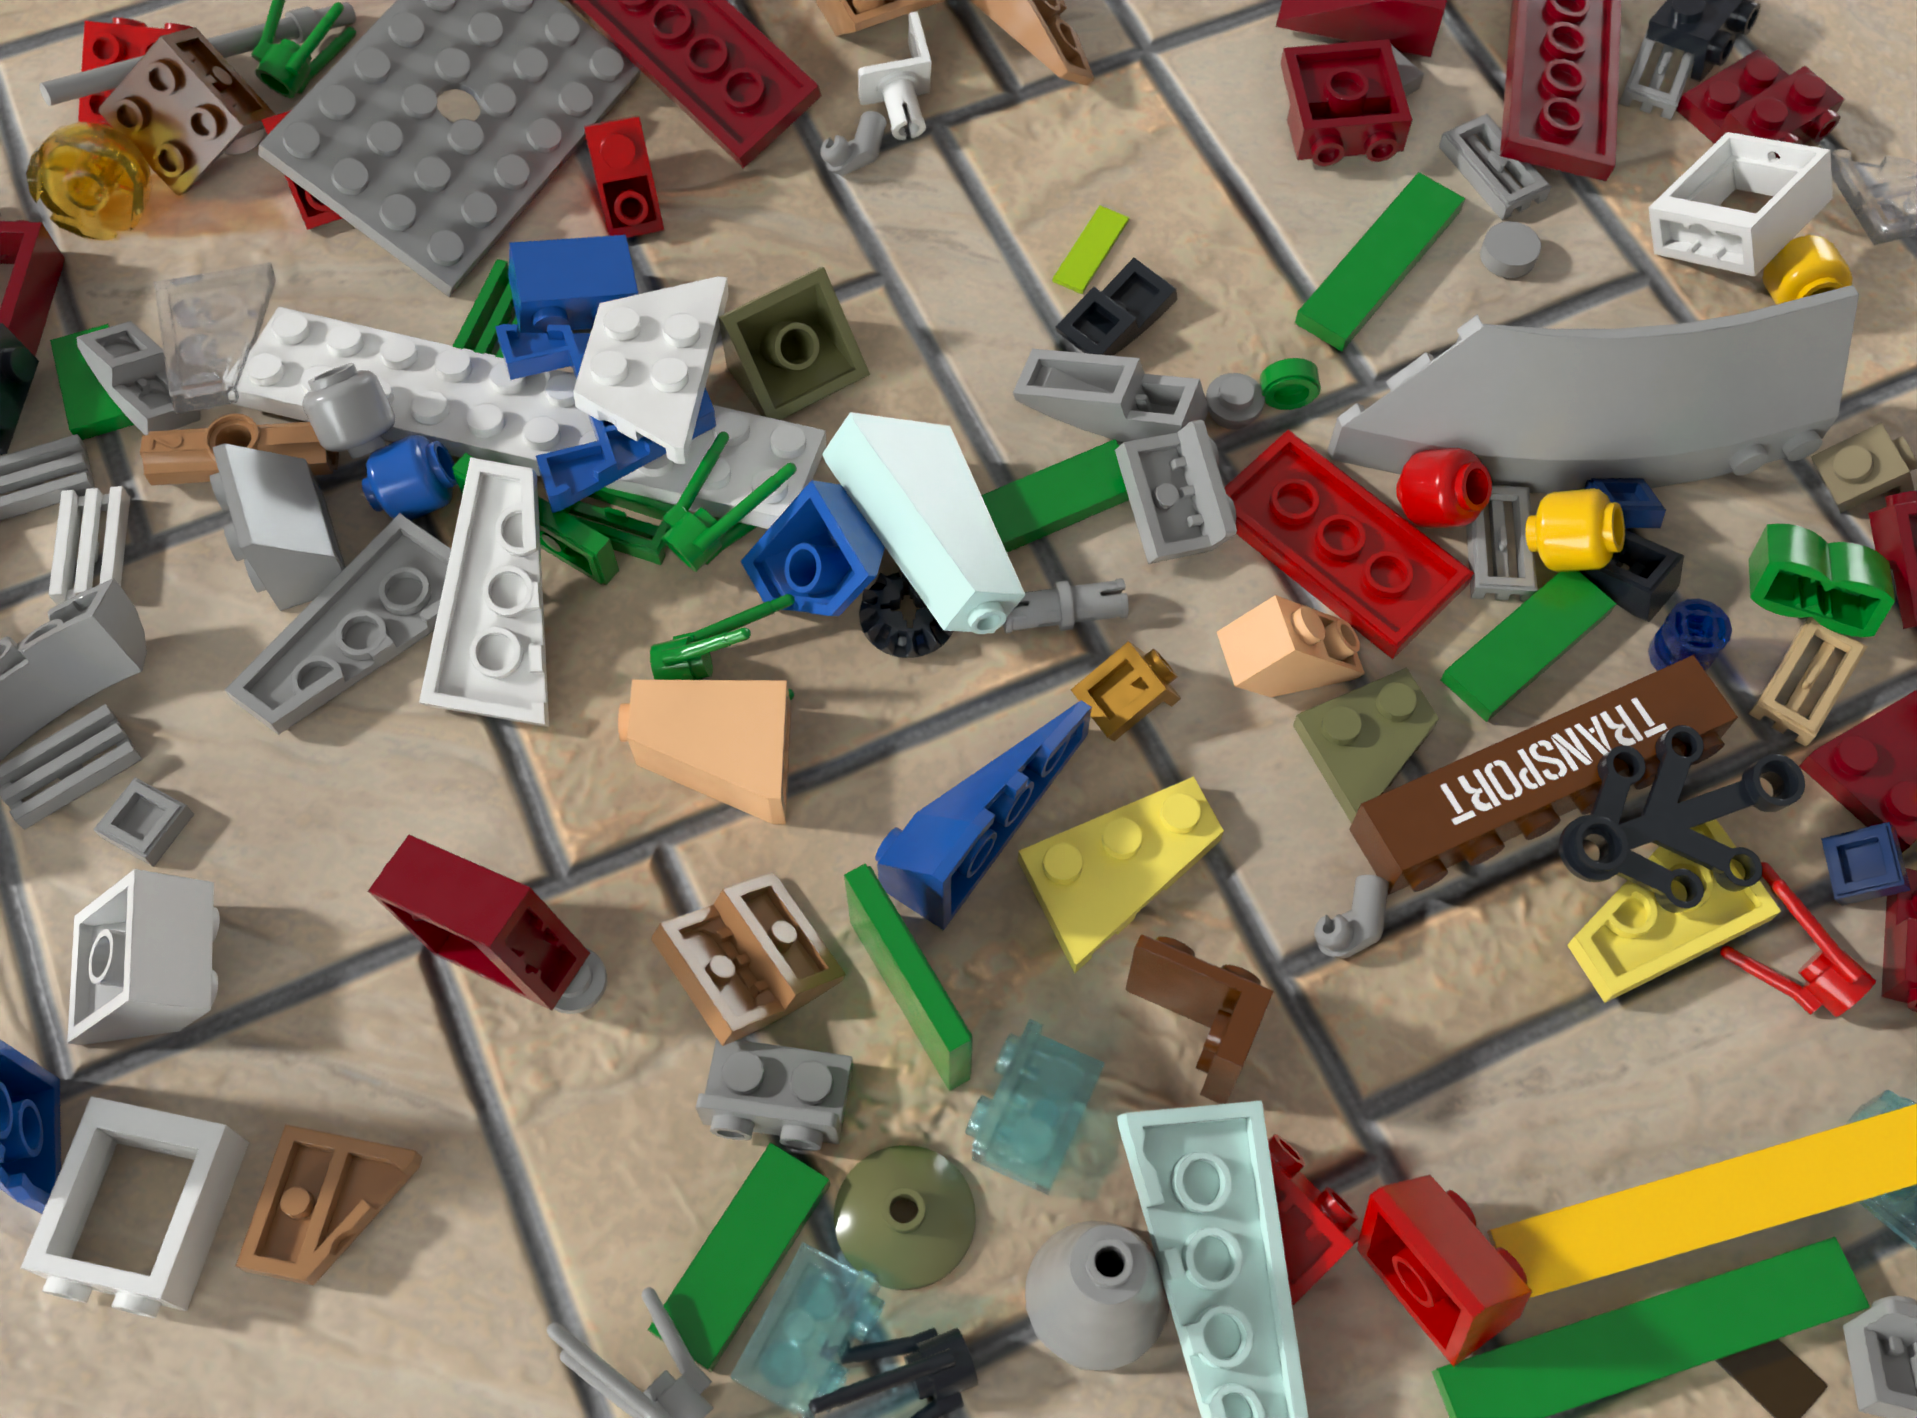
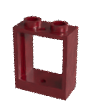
[0,220,65,357]
[368,834,590,1011]

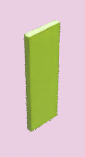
[1052,205,1129,294]

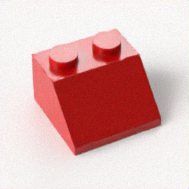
[1357,1175,1532,1367]

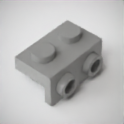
[1115,420,1237,564]

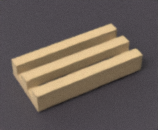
[1749,617,1868,747]

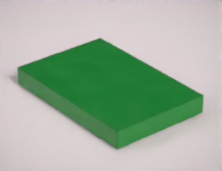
[844,863,973,1091]

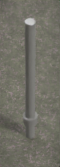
[39,2,356,106]

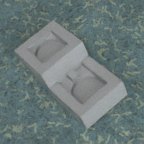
[77,321,201,435]

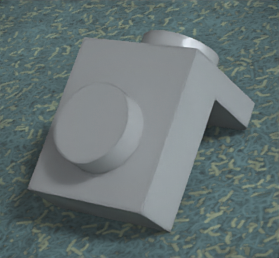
[1843,1296,1917,1418]

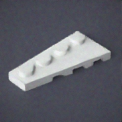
[419,457,549,727]

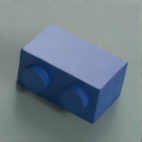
[508,235,638,333]

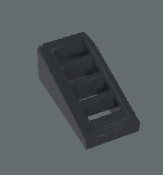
[1579,530,1684,622]

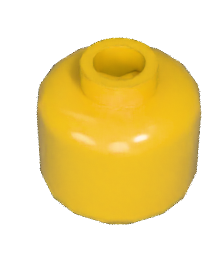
[1763,235,1853,305]
[1526,488,1625,572]

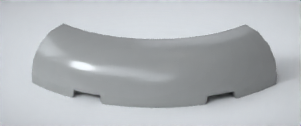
[0,578,147,761]

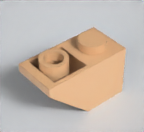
[1217,595,1365,697]

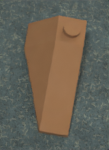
[970,0,1094,86]

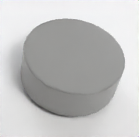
[1480,221,1541,278]

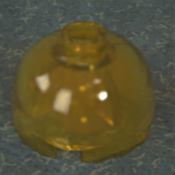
[26,122,153,241]

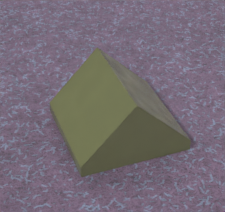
[718,267,870,420]

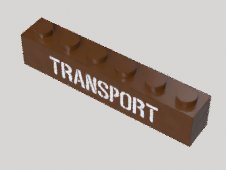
[1349,655,1738,895]

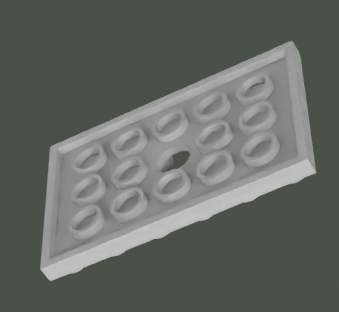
[258,0,641,297]

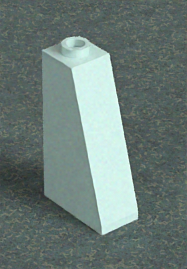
[822,412,1025,634]

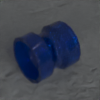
[1648,598,1732,672]

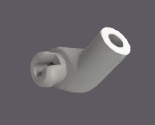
[820,111,886,175]
[1314,875,1389,959]

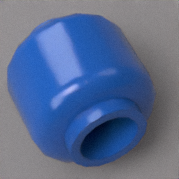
[362,434,458,521]

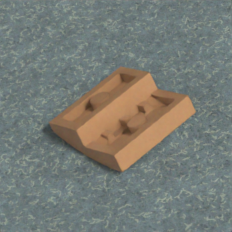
[651,872,846,1046]

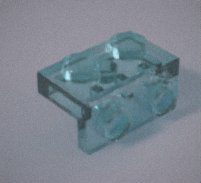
[730,1242,885,1418]

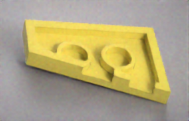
[1018,777,1224,973]

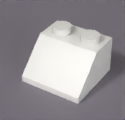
[67,869,220,1045]

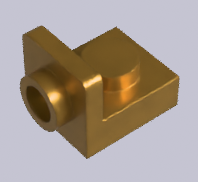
[1071,641,1181,742]

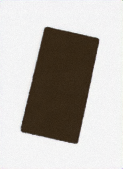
[1715,1339,1827,1418]

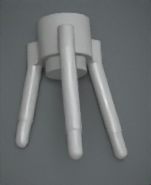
[547,1287,713,1418]

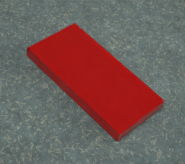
[1224,429,1474,659]

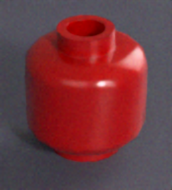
[1396,448,1492,528]

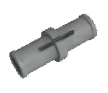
[1003,578,1128,633]

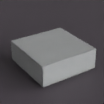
[93,777,194,867]

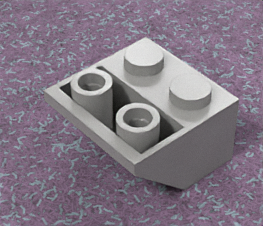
[210,443,346,611]

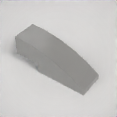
[1013,349,1208,442]

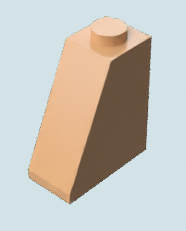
[618,679,791,824]

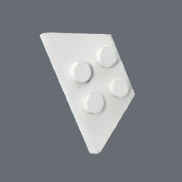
[573,276,729,464]

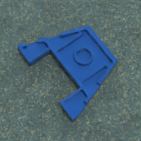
[495,324,716,513]

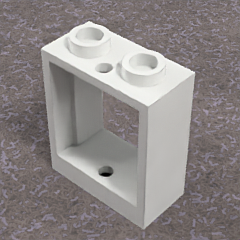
[1648,132,1833,276]
[21,1096,249,1318]

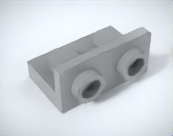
[696,1038,853,1151]

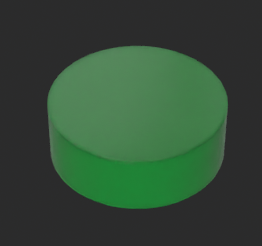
[1260,358,1321,410]

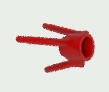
[1720,862,1876,1017]

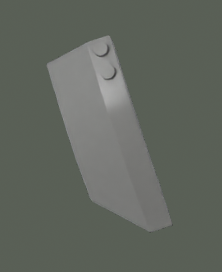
[1327,285,1859,493]

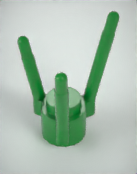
[251,0,356,98]
[661,431,797,572]
[650,594,795,700]

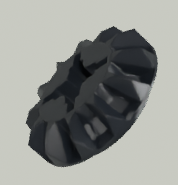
[859,569,954,658]

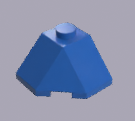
[740,480,885,617]

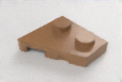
[235,1124,423,1286]

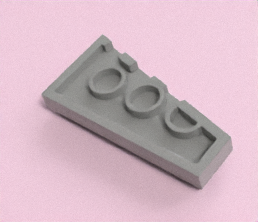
[225,513,451,735]

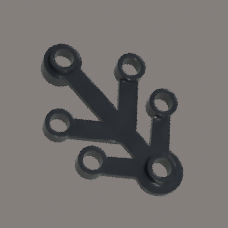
[1559,725,1805,913]

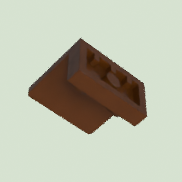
[99,27,276,195]
[1125,935,1274,1104]

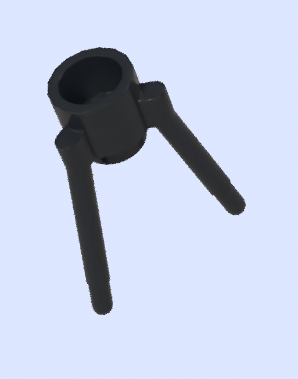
[809,1327,978,1418]

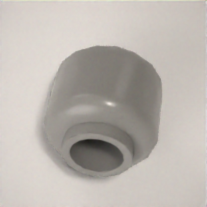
[302,363,395,459]

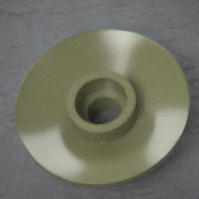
[834,1145,975,1290]

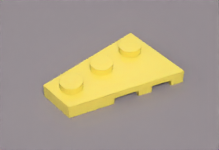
[1567,819,1781,1003]

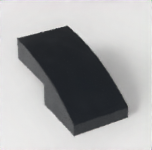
[1055,257,1178,356]

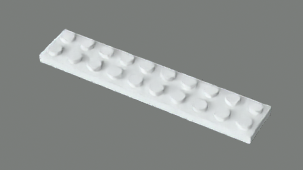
[226,306,826,529]

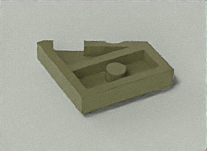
[1293,667,1439,824]

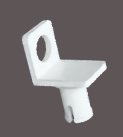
[858,12,931,140]

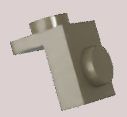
[1811,422,1917,513]

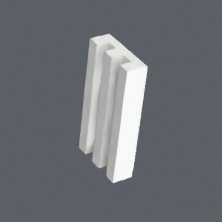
[49,486,130,605]

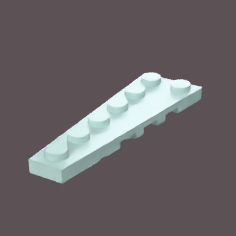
[1117,1101,1308,1418]

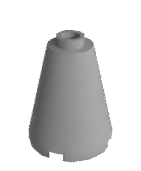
[1025,1221,1169,1371]

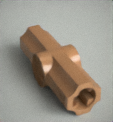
[140,413,339,486]

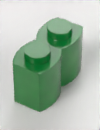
[1749,523,1895,637]

